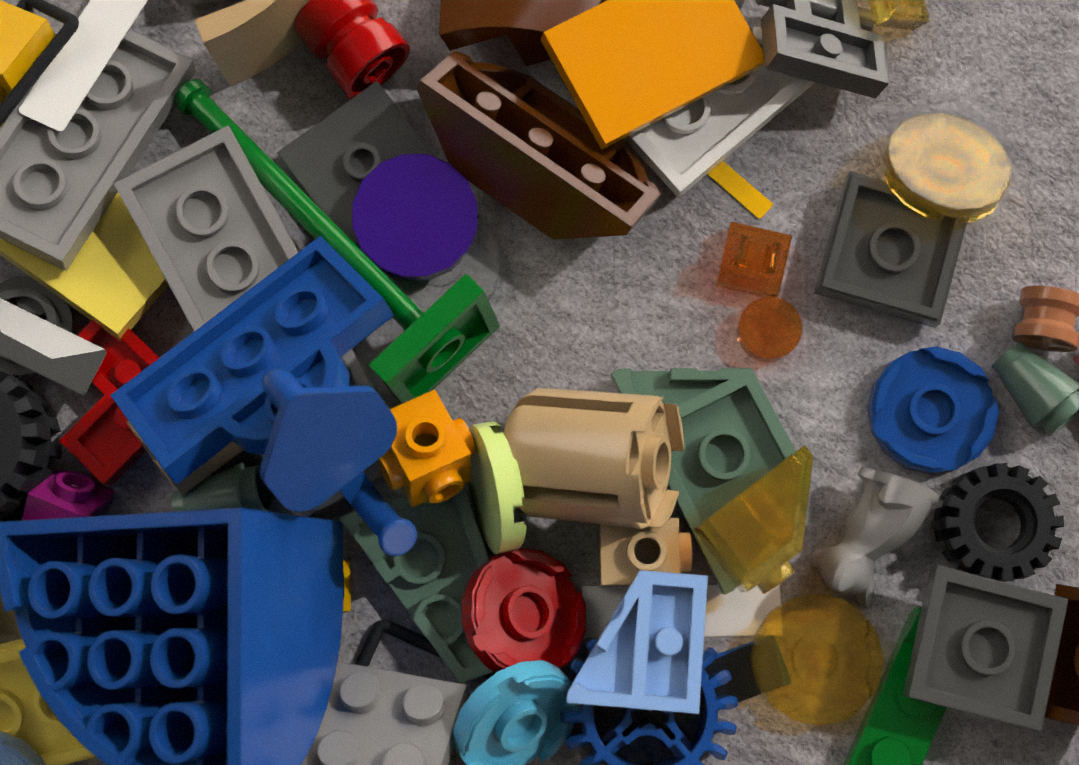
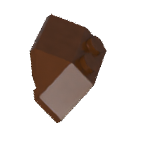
[417,51,661,240]

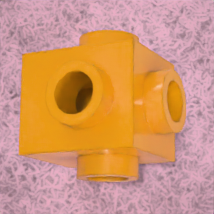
[377,389,477,508]

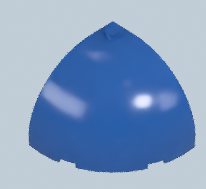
[0,508,343,765]

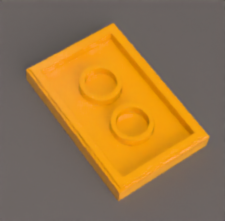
[540,0,765,150]

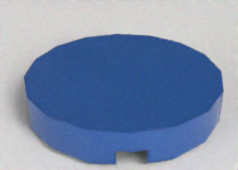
[867,346,999,474]

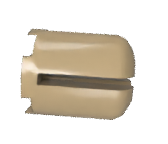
[503,388,684,529]

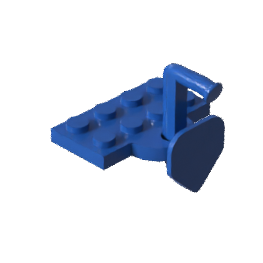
[111,236,417,557]

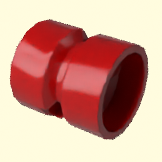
[293,0,410,98]

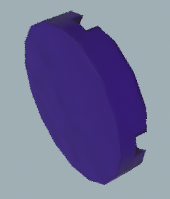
[352,154,478,280]

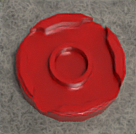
[461,548,586,673]

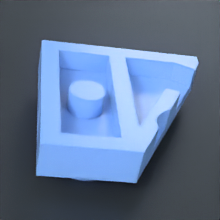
[567,570,708,714]

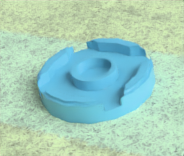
[453,660,579,765]

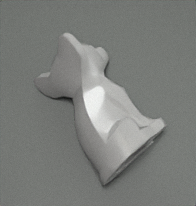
[809,467,939,609]

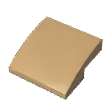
[195,0,309,86]

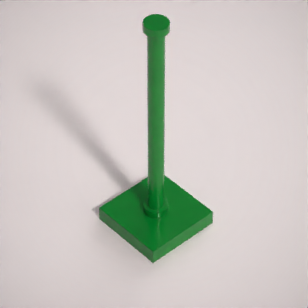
[174,79,500,404]

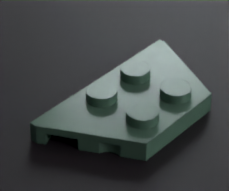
[610,368,812,595]

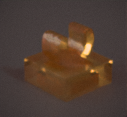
[715,221,792,300]

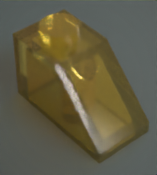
[693,445,813,595]

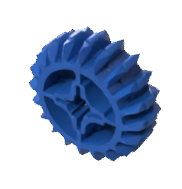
[560,639,738,765]

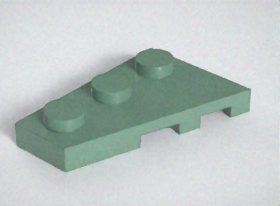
[338,485,494,683]

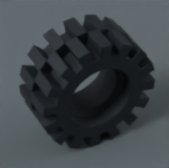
[933,463,1064,582]

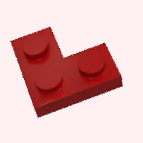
[59,320,160,487]

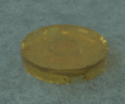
[883,113,1011,223]
[750,594,883,726]

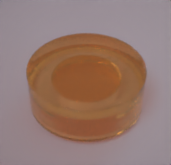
[737,297,802,362]

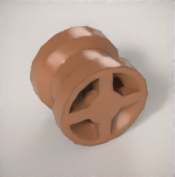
[1012,285,1079,352]

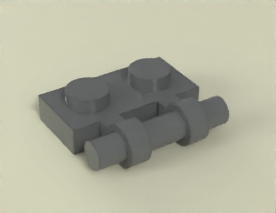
[756,0,889,99]

